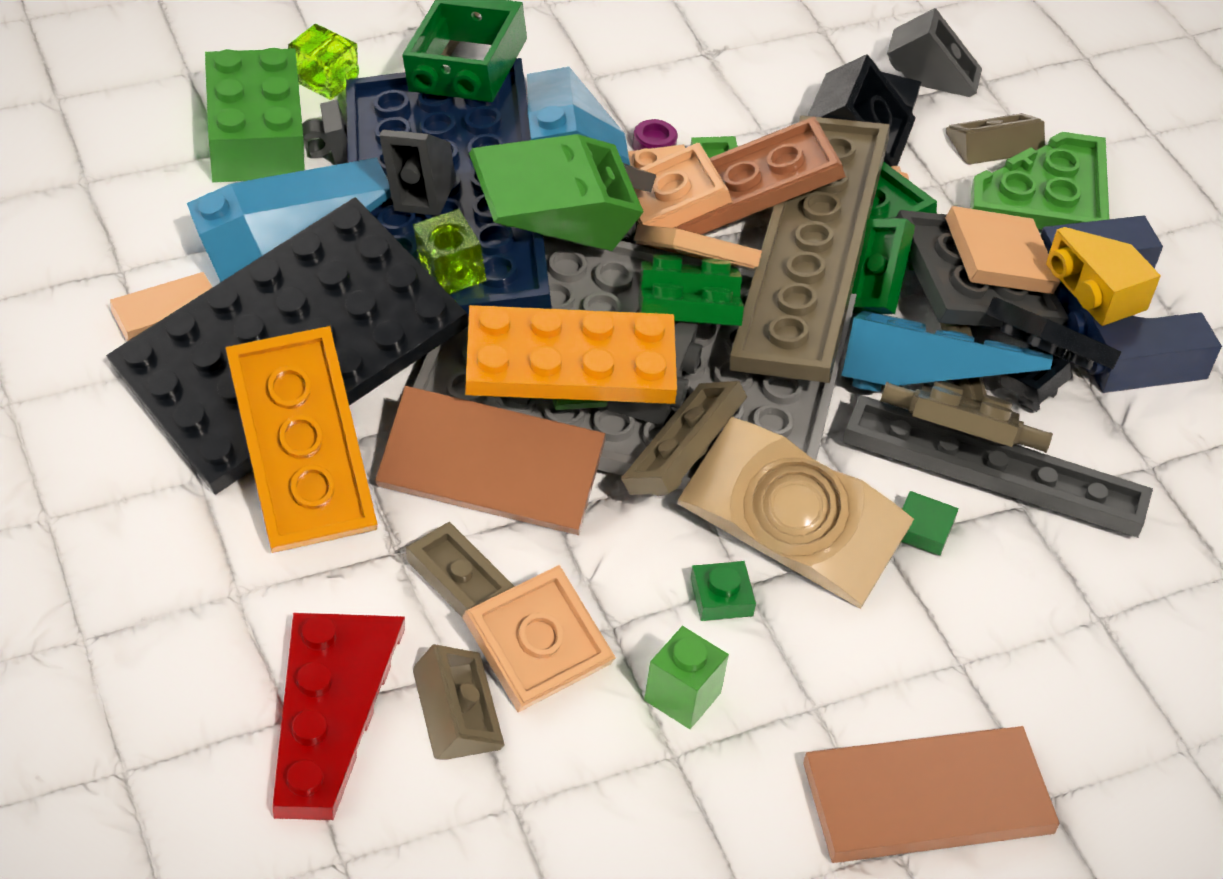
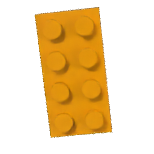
[465,305,677,404]
[226,326,378,553]

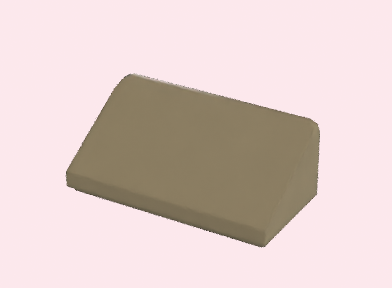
[946,113,1045,164]
[413,644,505,760]

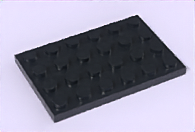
[106,197,469,495]

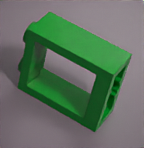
[402,0,527,102]

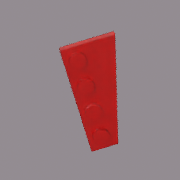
[273,613,405,820]

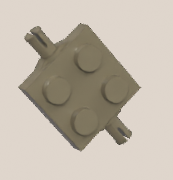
[880,381,1053,453]

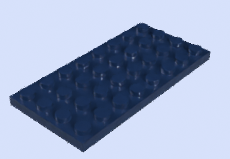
[346,58,552,319]

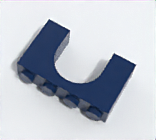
[1041,215,1222,393]

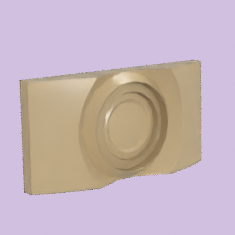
[677,417,914,609]

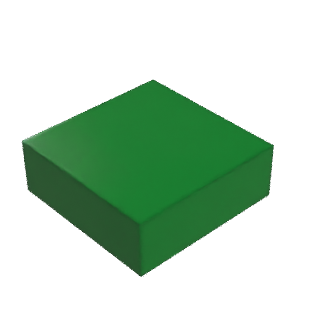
[901,491,959,556]

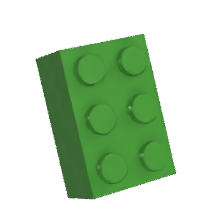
[205,48,305,183]

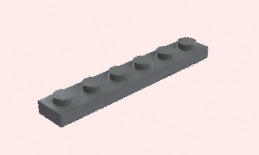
[843,395,1153,538]

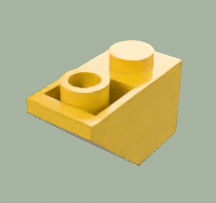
[1046,227,1161,326]

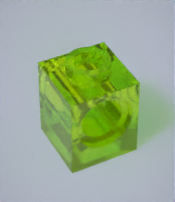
[288,23,359,100]
[413,209,487,294]

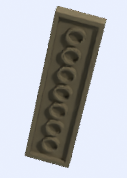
[730,115,890,383]

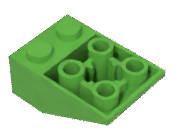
[469,134,644,251]

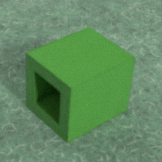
[644,625,729,730]

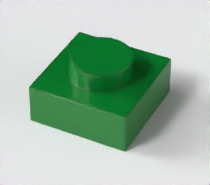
[690,561,756,621]

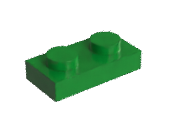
[852,218,915,314]

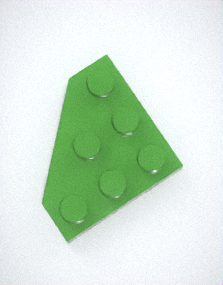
[970,131,1110,230]

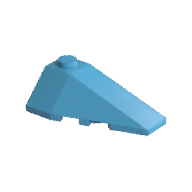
[527,66,630,165]
[186,158,391,282]
[842,311,1053,392]

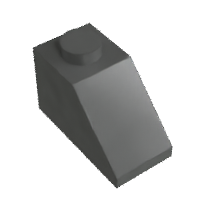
[887,8,982,97]
[379,130,456,216]

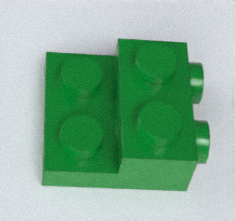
[638,255,744,326]

